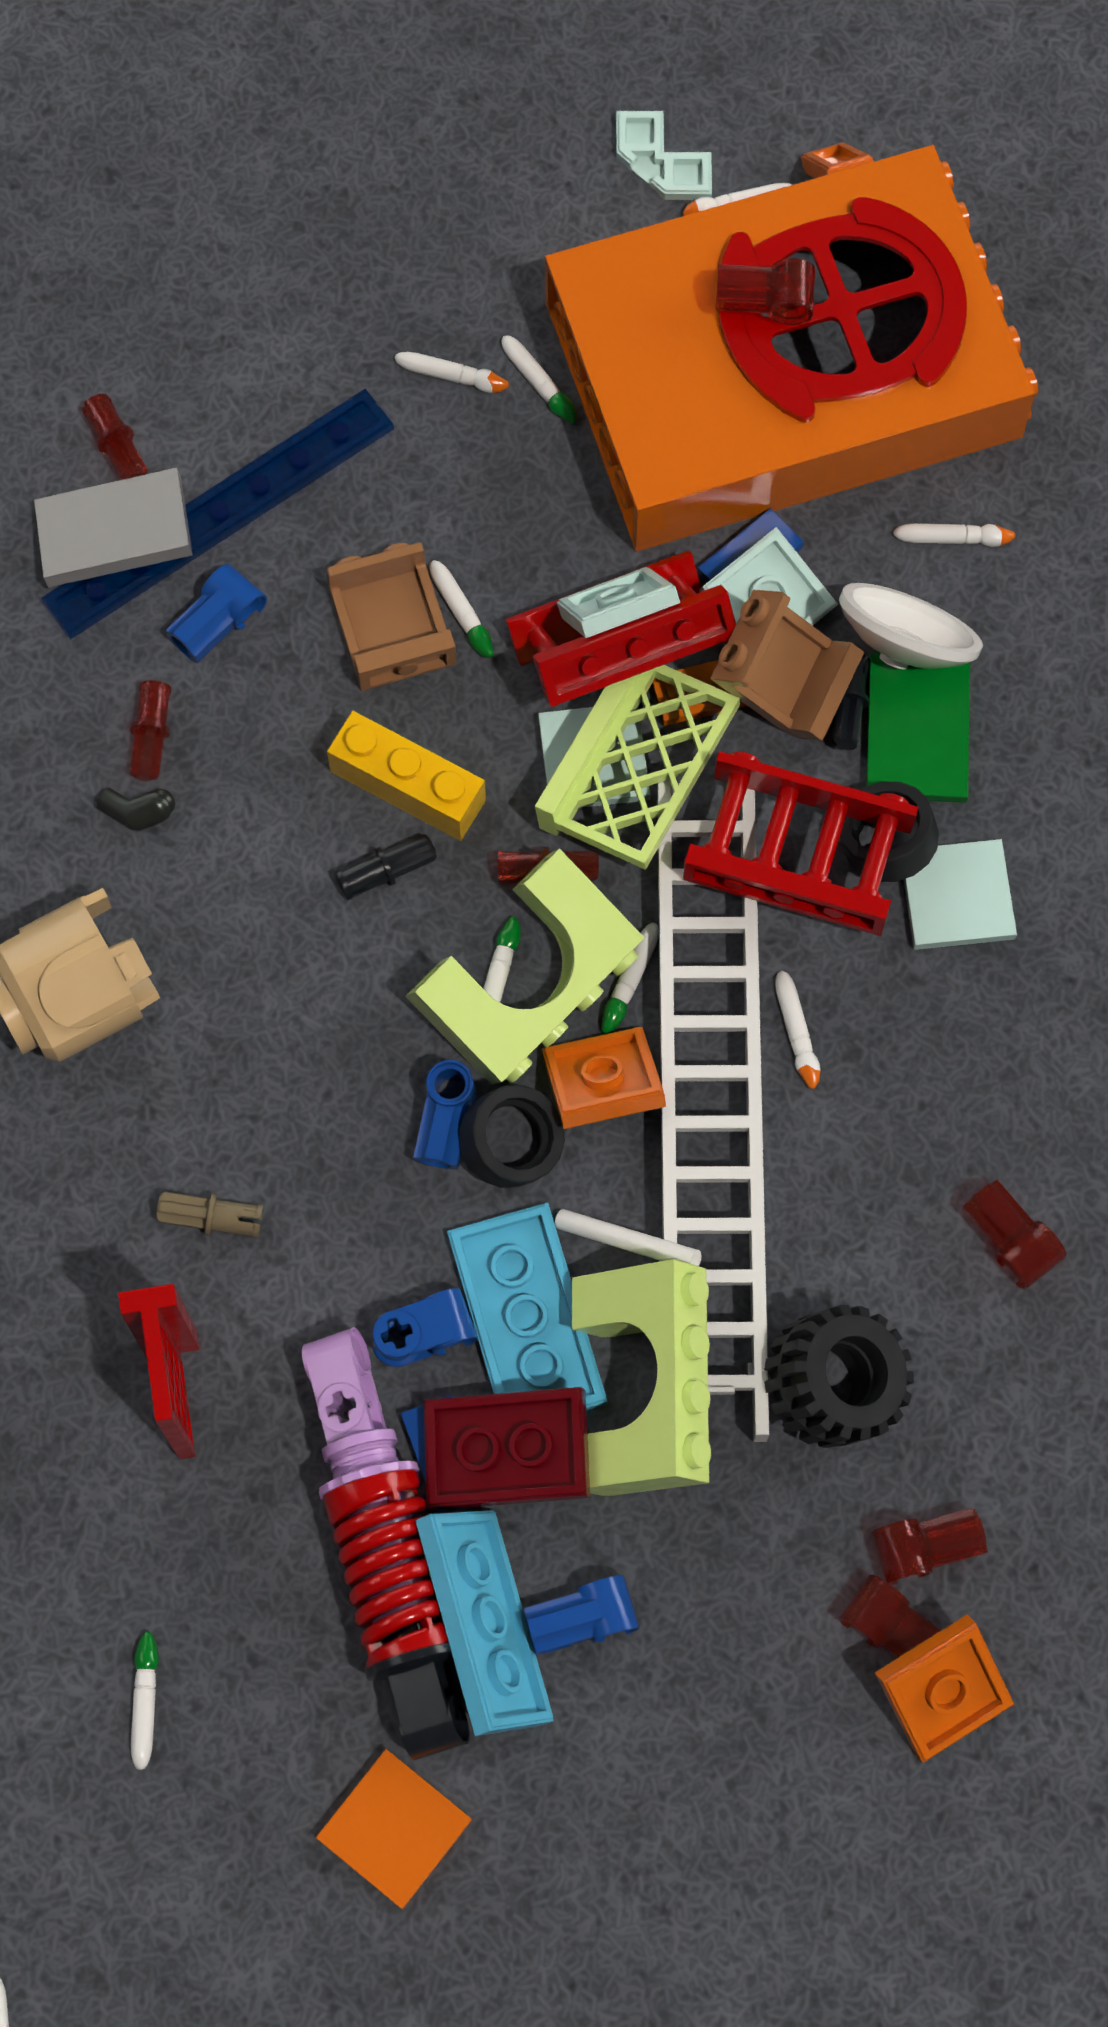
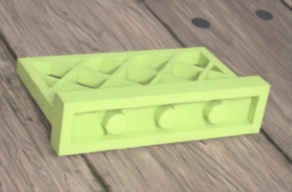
[535,665,740,870]

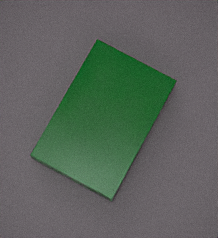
[866,653,970,803]

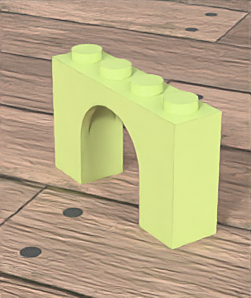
[405,848,644,1085]
[572,1259,711,1496]

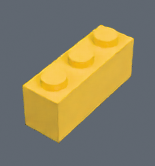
[327,711,486,841]

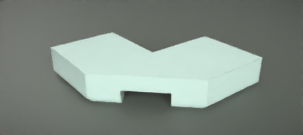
[616,111,712,200]

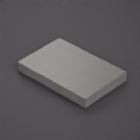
[34,467,193,588]

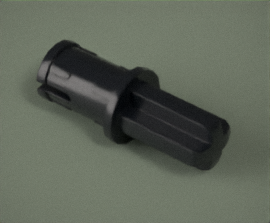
[830,654,870,751]
[335,834,437,901]

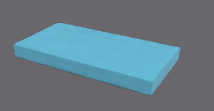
[447,1203,608,1410]
[415,1510,554,1736]

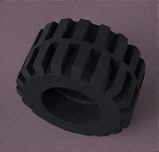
[764,1305,914,1448]

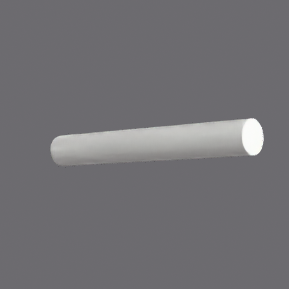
[555,1209,701,1266]

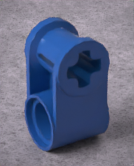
[373,1288,478,1367]

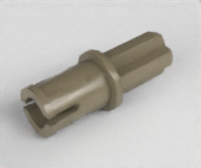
[156,1192,264,1239]

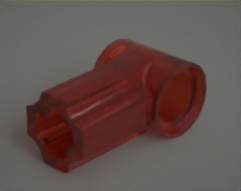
[716,258,816,325]
[961,1180,1067,1290]
[871,1508,988,1586]
[838,1575,941,1658]

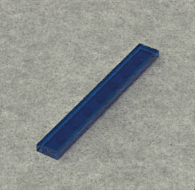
[42,389,394,640]

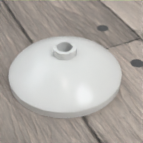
[839,583,983,669]

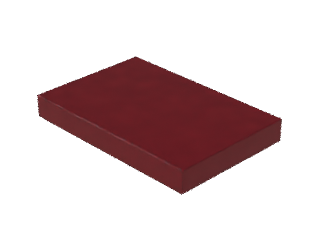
[424,1387,590,1510]

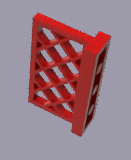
[118,1283,199,1459]

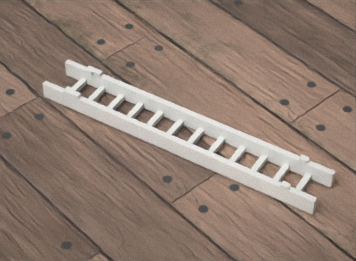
[657,780,769,1442]

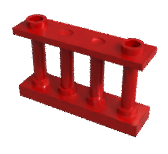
[505,550,736,707]
[683,751,919,936]

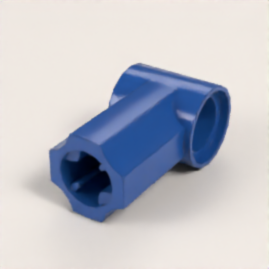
[165,564,267,664]
[413,1060,476,1170]
[523,1575,640,1656]

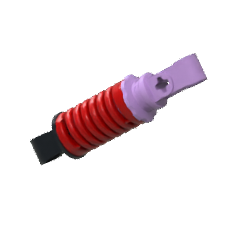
[302,1327,470,1760]

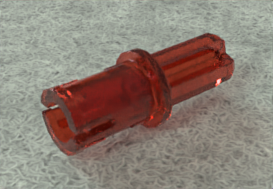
[81,394,148,479]
[130,680,172,782]
[498,847,599,884]

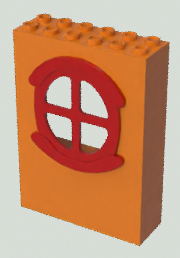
[545,144,1038,552]

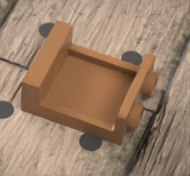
[326,543,456,691]
[710,590,864,741]

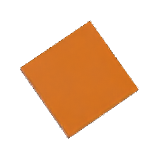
[542,1027,666,1129]
[875,1614,1015,1763]
[316,1749,472,1910]

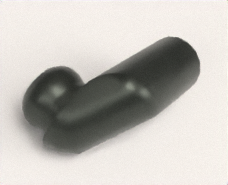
[97,788,175,831]

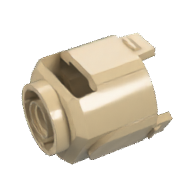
[0,888,160,1062]

